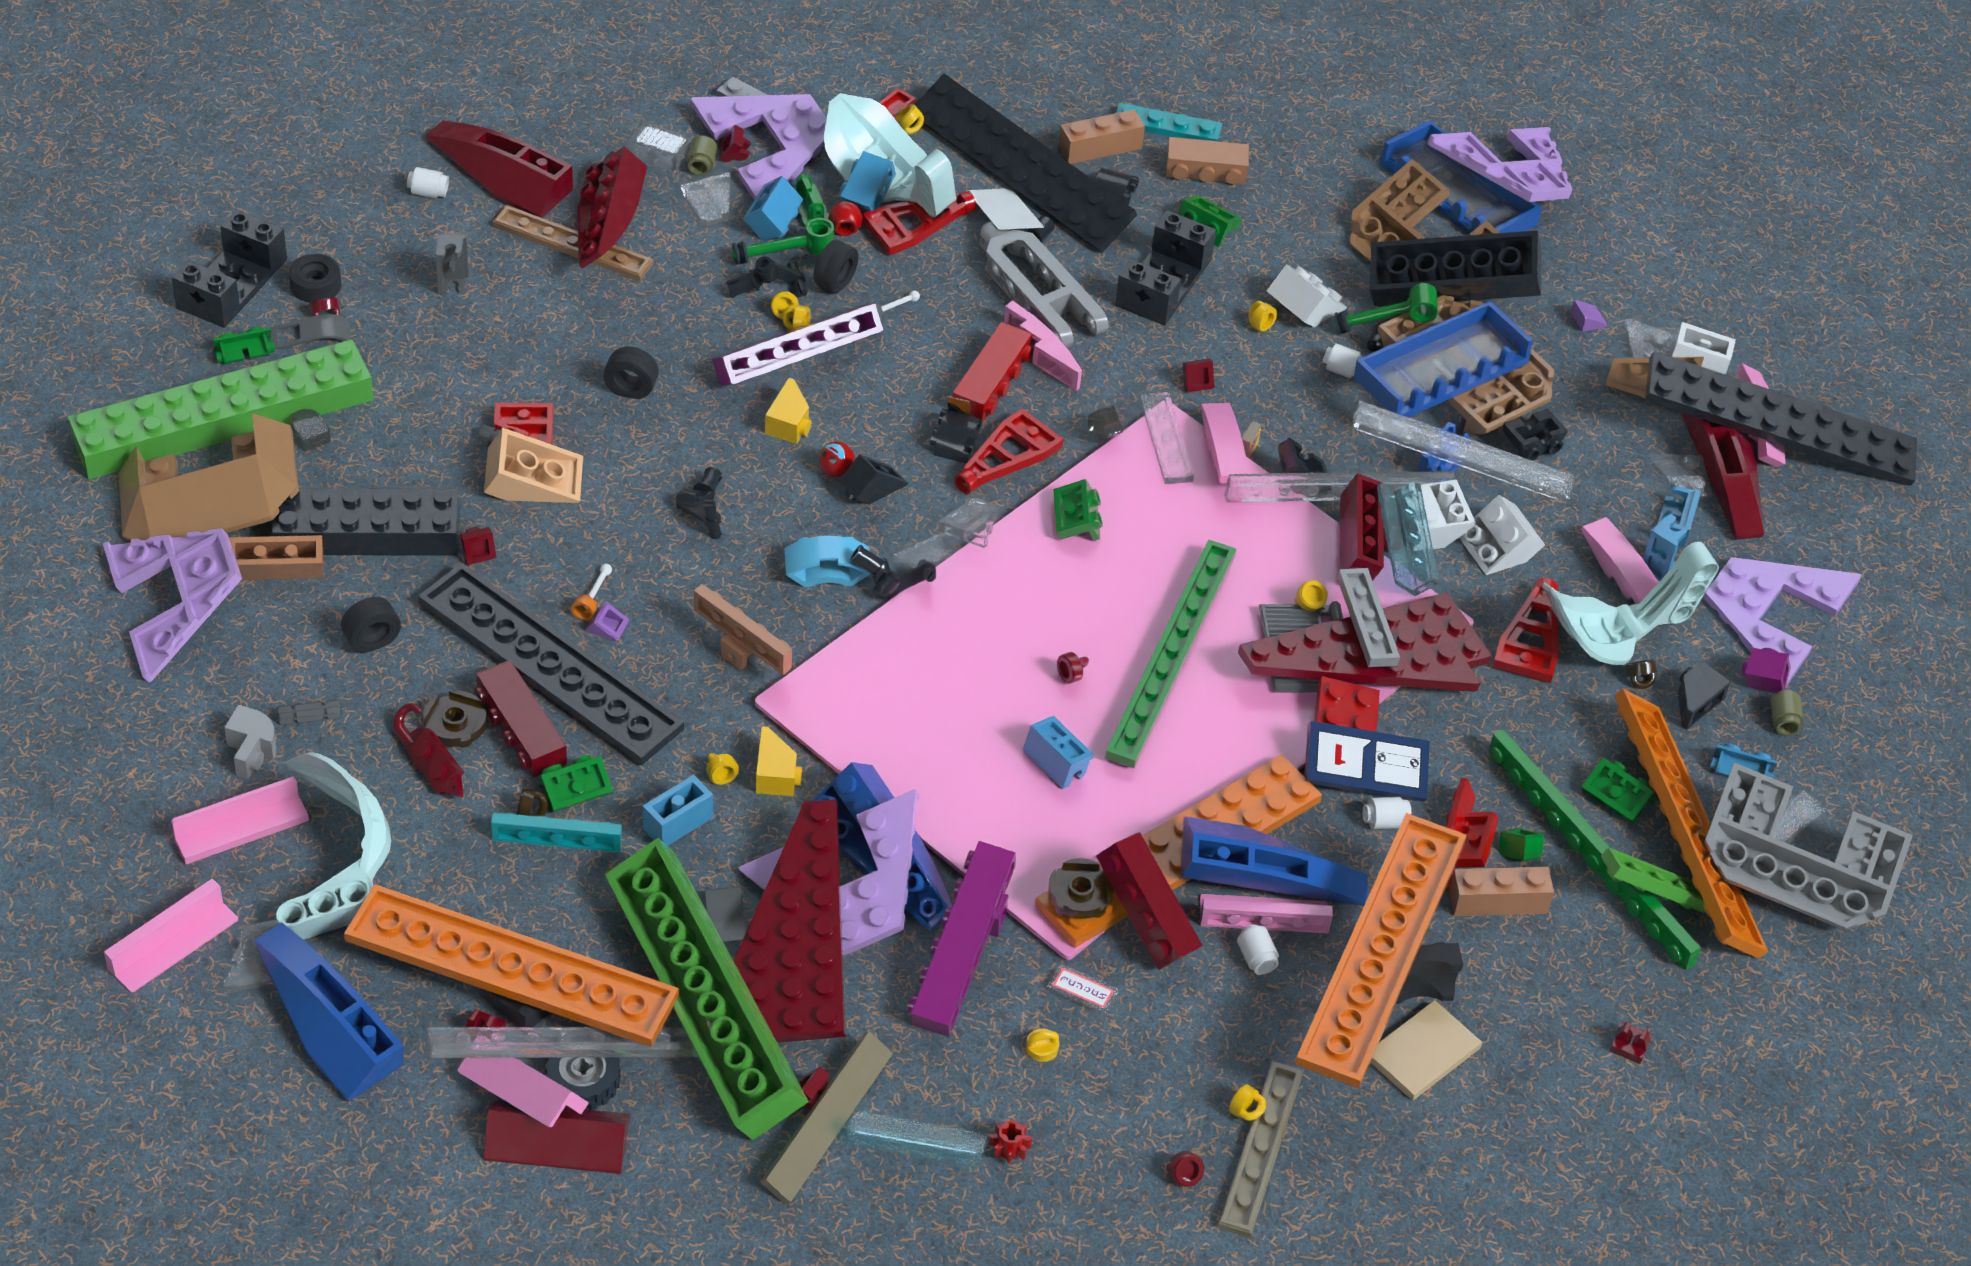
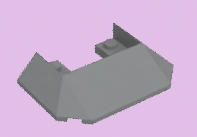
[1704,763,1913,930]

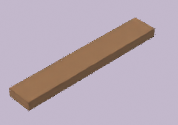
[493,205,653,281]

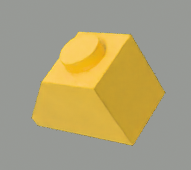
[765,378,812,444]
[756,726,802,796]

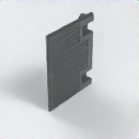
[1259,601,1354,693]

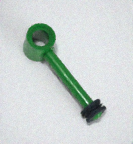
[731,218,834,265]
[1334,283,1438,334]

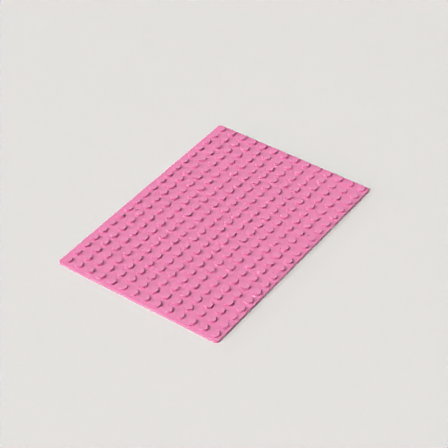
[755,401,1474,960]

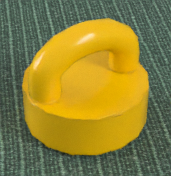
[895,104,924,134]
[771,291,799,319]
[1248,301,1277,332]
[783,305,811,331]
[1294,580,1328,611]
[706,753,739,785]
[1026,1029,1059,1062]
[1229,1084,1266,1121]

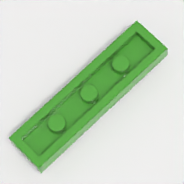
[1601,847,1705,913]

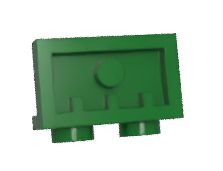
[1178,195,1242,247]
[1053,479,1103,541]
[537,755,613,813]
[1581,757,1656,824]

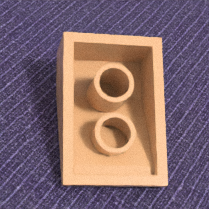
[484,428,583,503]

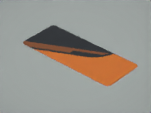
[947,396,970,415]

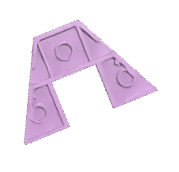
[691,94,827,200]
[1427,127,1573,202]
[103,528,242,683]
[1704,557,1862,688]
[738,789,919,955]

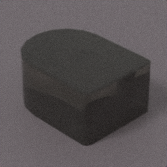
[1087,405,1123,442]
[291,409,331,452]

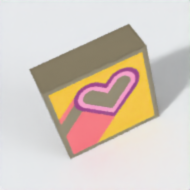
[1241,421,1262,458]

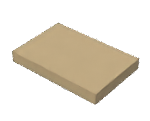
[1370,1000,1482,1101]

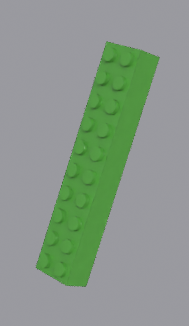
[68,339,374,479]
[605,838,809,1140]

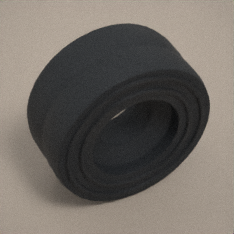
[813,240,859,294]
[289,254,342,303]
[603,346,659,399]
[341,597,401,653]

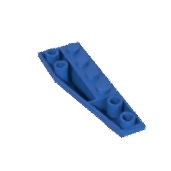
[813,762,953,931]
[1181,816,1368,906]
[254,922,404,1102]

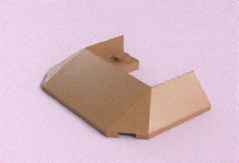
[1350,159,1500,304]
[1378,295,1554,435]
[118,413,299,543]

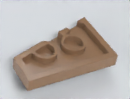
[1605,357,1704,398]

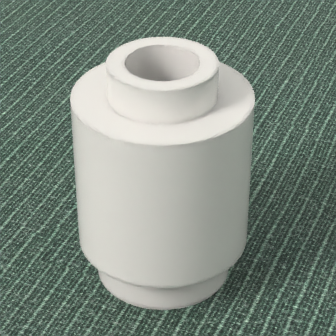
[407,167,449,199]
[1323,343,1363,379]
[1362,797,1411,829]
[1237,925,1279,975]

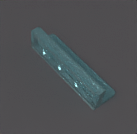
[1377,481,1440,596]
[847,1111,988,1169]

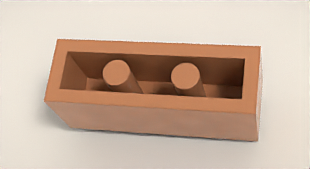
[1058,109,1145,164]
[1166,137,1249,184]
[229,535,324,580]
[1448,867,1554,916]

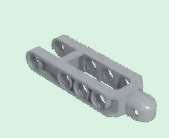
[979,221,1109,348]

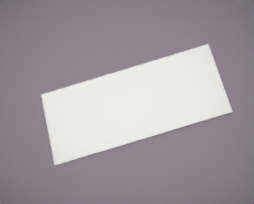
[966,189,1044,230]

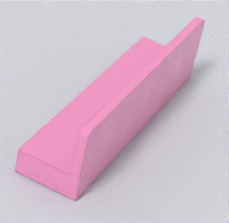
[171,777,309,864]
[104,879,238,993]
[1200,894,1333,933]
[458,1037,588,1127]

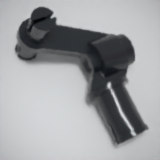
[726,256,808,298]
[676,467,722,539]
[850,545,936,599]

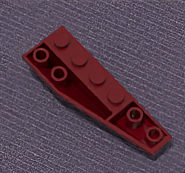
[426,121,573,218]
[578,146,647,269]
[1682,413,1764,540]

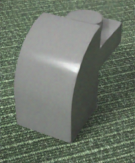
[224,705,277,779]

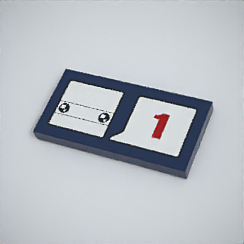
[1305,721,1430,802]

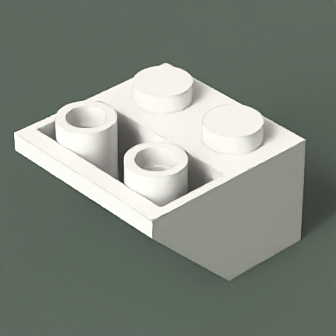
[1267,264,1347,327]
[1669,322,1736,374]
[1396,480,1475,552]
[1459,495,1545,575]

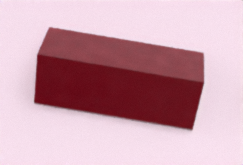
[484,1100,631,1174]

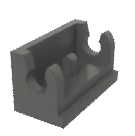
[435,233,469,295]

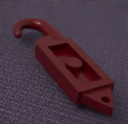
[393,703,465,798]

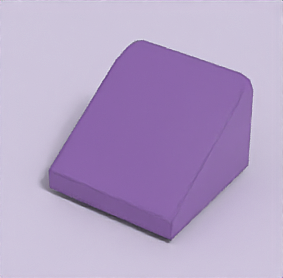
[1570,300,1607,332]
[584,602,630,641]

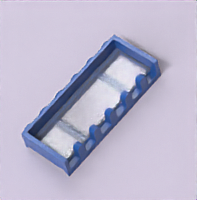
[1380,120,1542,235]
[1353,301,1533,424]

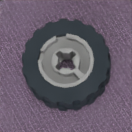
[545,1036,621,1110]

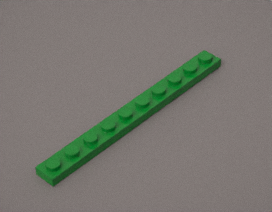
[1105,539,1237,768]
[1489,729,1701,970]

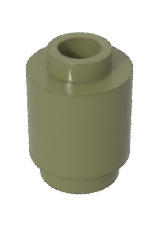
[687,136,717,176]
[1770,690,1804,736]

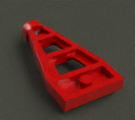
[863,191,977,255]
[954,408,1064,495]
[1492,578,1559,683]

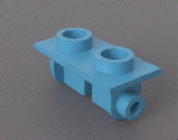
[1710,743,1778,778]

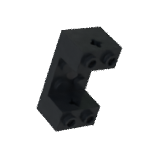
[171,209,287,328]
[1115,210,1216,326]

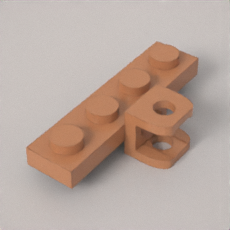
[694,584,792,675]

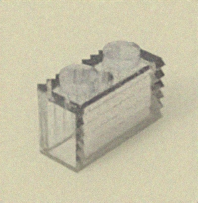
[627,121,690,174]

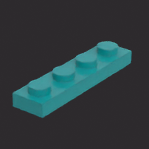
[1116,103,1223,141]
[491,813,622,852]

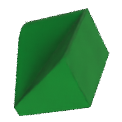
[1498,828,1544,861]

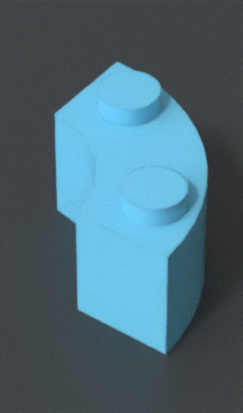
[784,536,871,587]

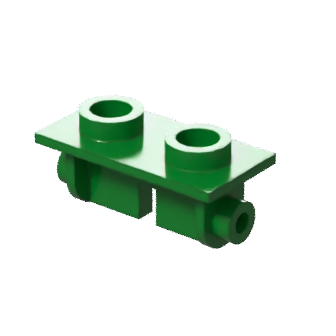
[793,174,829,226]
[213,327,275,365]

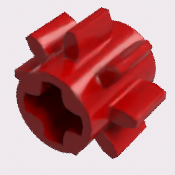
[989,1119,1032,1164]

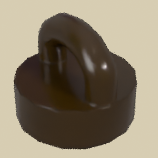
[1625,659,1657,689]
[517,788,548,817]

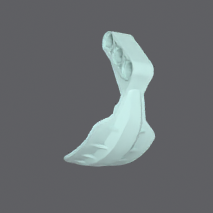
[824,93,956,217]
[1542,542,1719,665]
[276,752,391,940]

